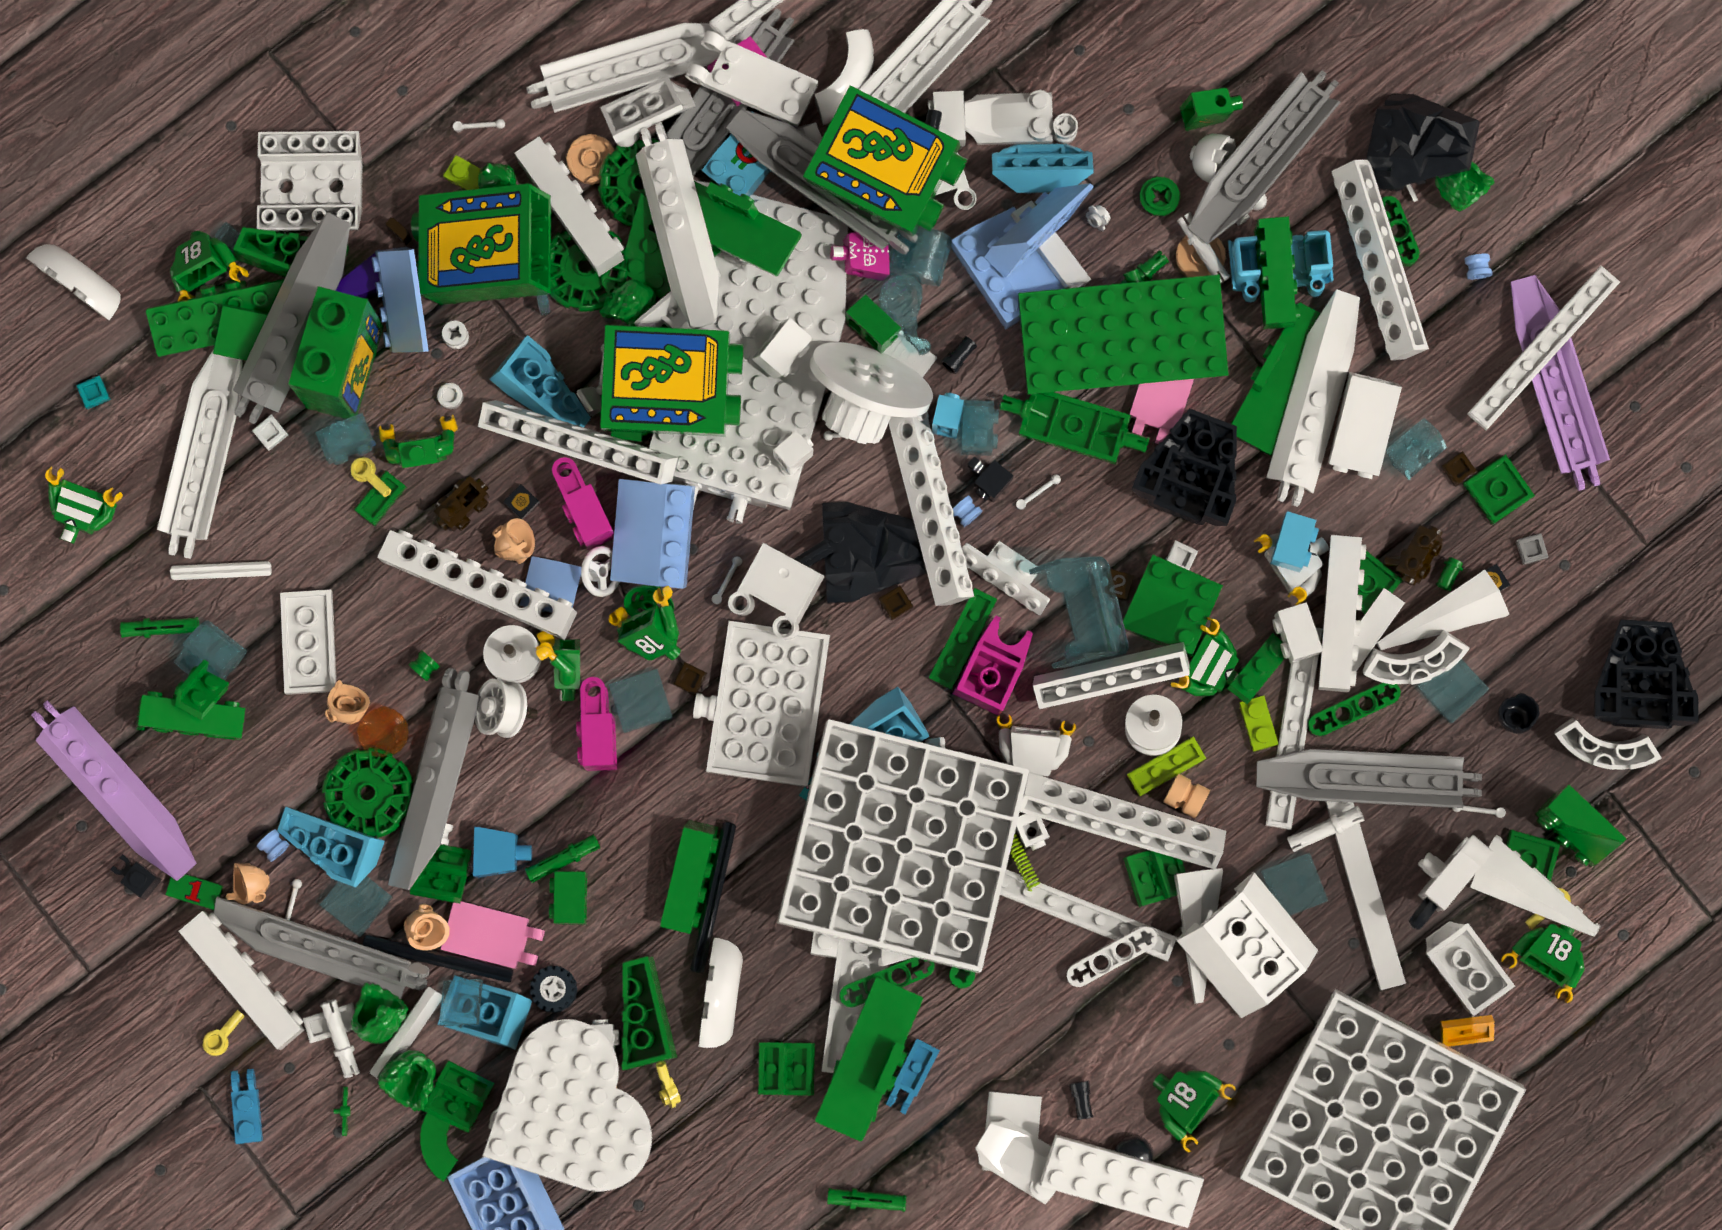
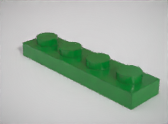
[929,588,997,690]

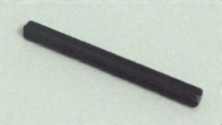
[690,822,736,973]
[363,935,514,983]

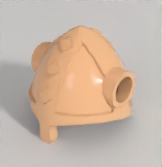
[492,518,535,564]
[325,680,370,724]
[226,863,270,904]
[404,904,449,950]

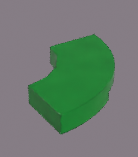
[420,1113,458,1182]

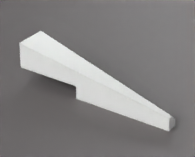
[1376,570,1509,651]
[1470,835,1600,937]
[1174,868,1223,1004]

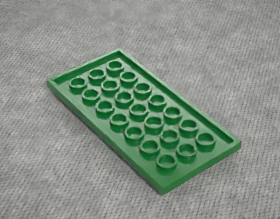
[1018,274,1229,394]

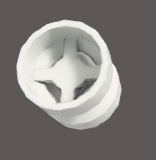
[1053,113,1078,144]

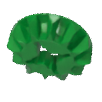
[1140,177,1180,216]

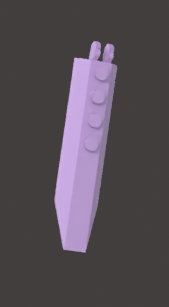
[1511,275,1610,491]
[31,700,197,881]

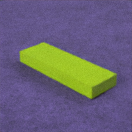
[1127,736,1206,797]

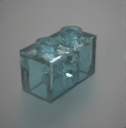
[1386,418,1447,480]

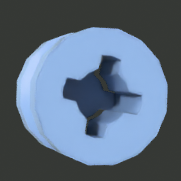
[1464,254,1492,280]
[953,496,983,527]
[256,829,290,862]

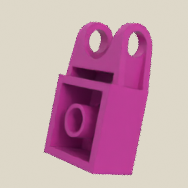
[552,457,614,551]
[953,615,1033,715]
[576,677,617,771]

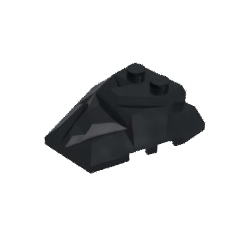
[1367,94,1480,191]
[1131,408,1237,526]
[822,502,927,604]
[1594,620,1699,729]

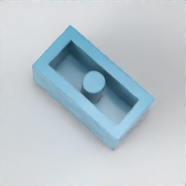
[932,393,964,439]
[1270,511,1319,573]

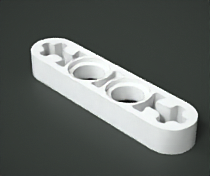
[1067,925,1158,987]

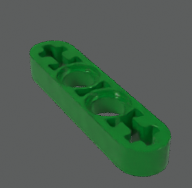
[1308,683,1401,737]
[839,957,935,1008]

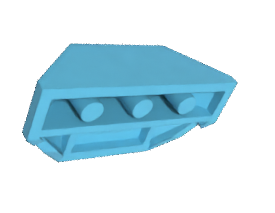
[992,144,1094,193]

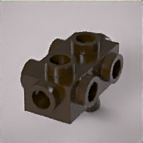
[434,476,490,532]
[1385,525,1443,586]

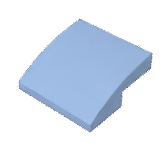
[519,556,581,613]

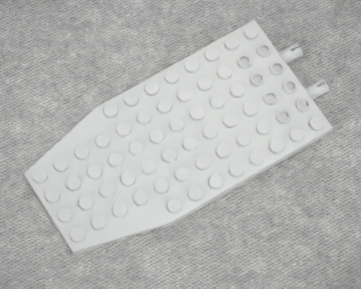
[649,194,848,524]

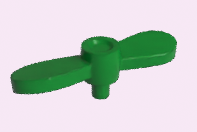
[334,1086,350,1136]

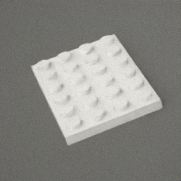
[706,621,830,787]

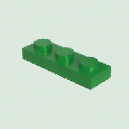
[1227,633,1285,704]

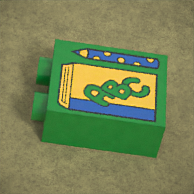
[803,85,968,237]
[411,183,551,305]
[288,286,384,422]
[600,325,743,437]

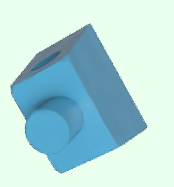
[473,827,532,878]

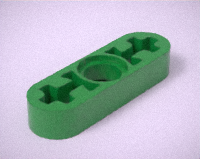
[1382,196,1420,267]

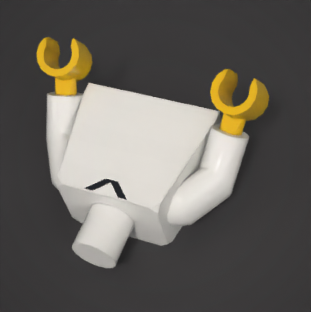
[1254,533,1329,605]

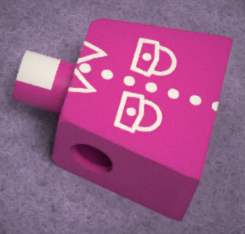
[830,232,890,281]

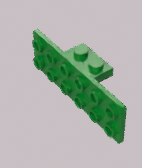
[650,181,802,276]
[146,279,285,357]
[1232,303,1321,456]
[815,978,923,1142]

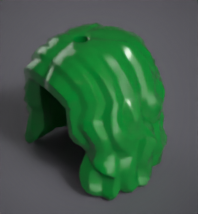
[1435,162,1494,212]
[599,279,657,326]
[351,983,408,1044]
[378,1050,436,1111]

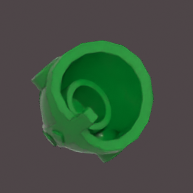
[478,163,517,189]

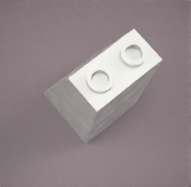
[1328,372,1402,479]

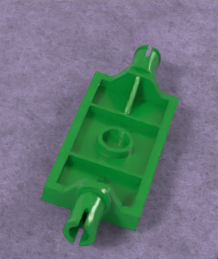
[1000,392,1150,464]

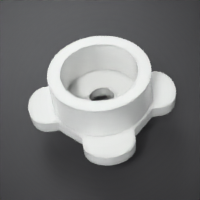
[1085,205,1110,231]

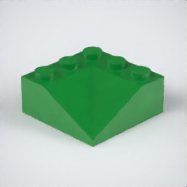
[1120,555,1223,659]
[1535,785,1627,867]

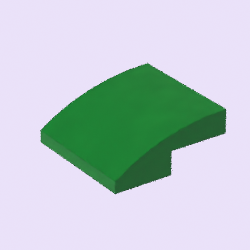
[410,845,472,904]
[1123,850,1186,907]
[758,1042,815,1096]
[423,1061,495,1133]

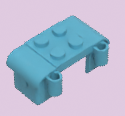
[1228,230,1333,302]

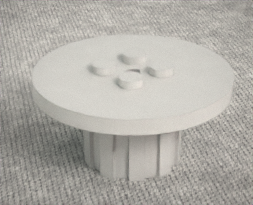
[810,342,933,444]

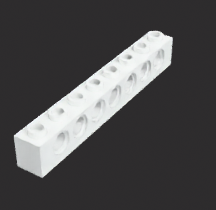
[1332,160,1429,360]
[478,400,678,484]
[889,412,974,606]
[377,529,577,640]
[1020,773,1226,869]

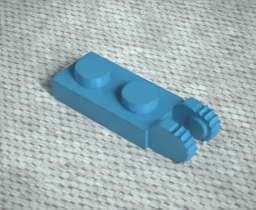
[886,1039,940,1114]
[231,1069,263,1144]

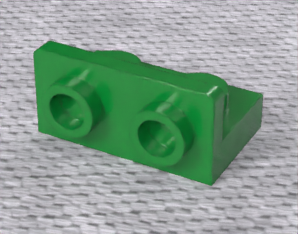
[174,660,229,720]

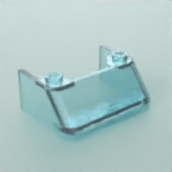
[1029,556,1129,669]

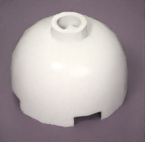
[1190,134,1236,183]

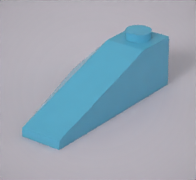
[489,335,591,427]
[817,687,930,757]
[277,807,385,887]

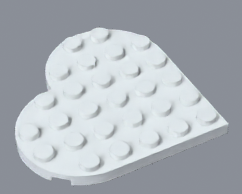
[483,1019,652,1192]

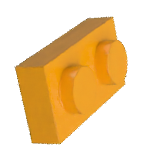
[1441,1015,1494,1047]

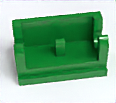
[845,294,901,353]

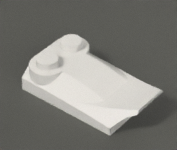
[600,76,696,147]
[964,90,1053,145]
[1425,921,1515,1017]
[975,1118,1056,1204]

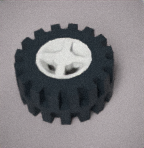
[530,966,578,1013]

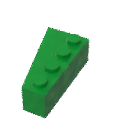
[1254,216,1300,329]
[622,956,677,1070]

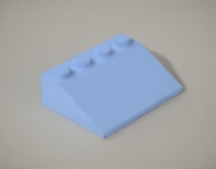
[984,183,1094,278]
[951,207,1065,329]
[372,247,429,353]
[610,479,695,589]
[447,1157,565,1230]

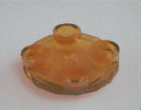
[357,706,409,758]

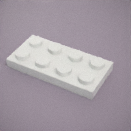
[280,590,336,695]

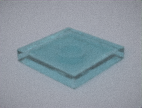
[1416,659,1489,724]
[609,669,673,734]
[1261,853,1328,915]
[320,876,393,937]

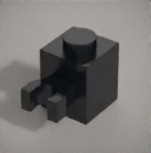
[967,456,1014,503]
[110,854,162,900]

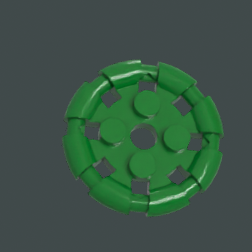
[598,138,660,227]
[550,230,630,312]
[322,747,413,838]

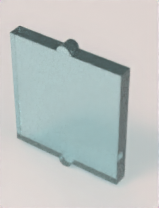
[439,977,483,1028]

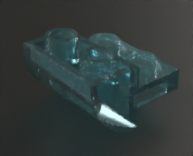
[889,227,953,287]
[174,620,247,680]

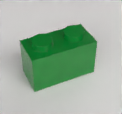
[549,872,587,925]

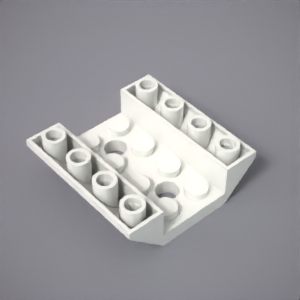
[257,131,362,231]
[1176,872,1318,1018]

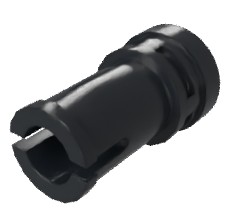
[941,336,977,374]
[1069,1081,1093,1120]

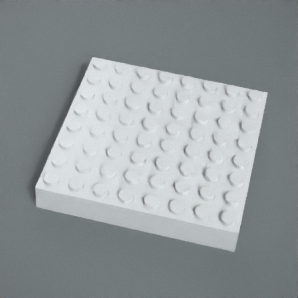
[777,719,1029,973]
[1240,989,1526,1230]

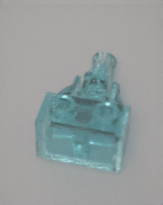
[961,400,999,456]
[315,413,377,465]

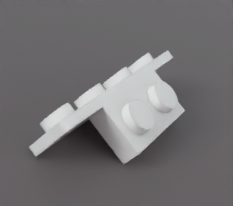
[634,271,721,329]
[962,541,1050,615]

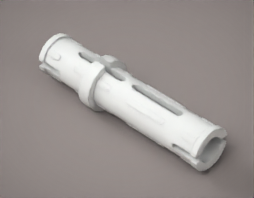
[1177,212,1230,283]
[1287,806,1365,852]
[320,999,360,1078]

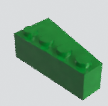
[233,227,349,278]
[136,691,245,740]
[660,820,719,934]

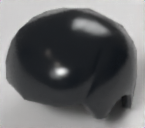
[1497,693,1540,734]
[1114,1135,1153,1162]

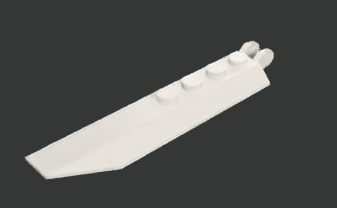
[859,0,993,113]
[526,23,738,113]
[636,122,719,329]
[1266,289,1360,507]
[157,349,243,559]

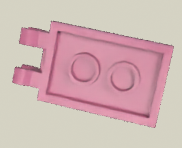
[1130,379,1194,444]
[441,901,545,969]

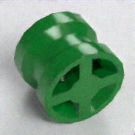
[408,650,440,682]
[949,967,975,989]

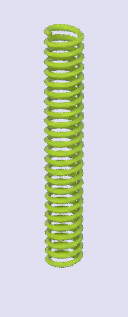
[1010,831,1040,892]

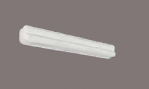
[170,561,272,580]

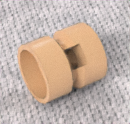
[1163,773,1210,819]

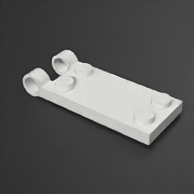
[685,31,818,128]

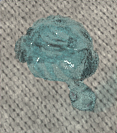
[878,274,931,355]

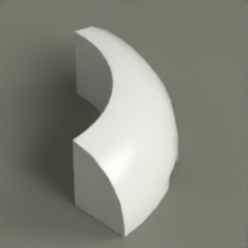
[815,29,874,125]
[26,244,120,320]
[1363,630,1470,685]
[1554,718,1662,770]
[699,938,743,1048]

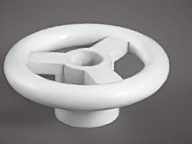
[581,546,620,597]

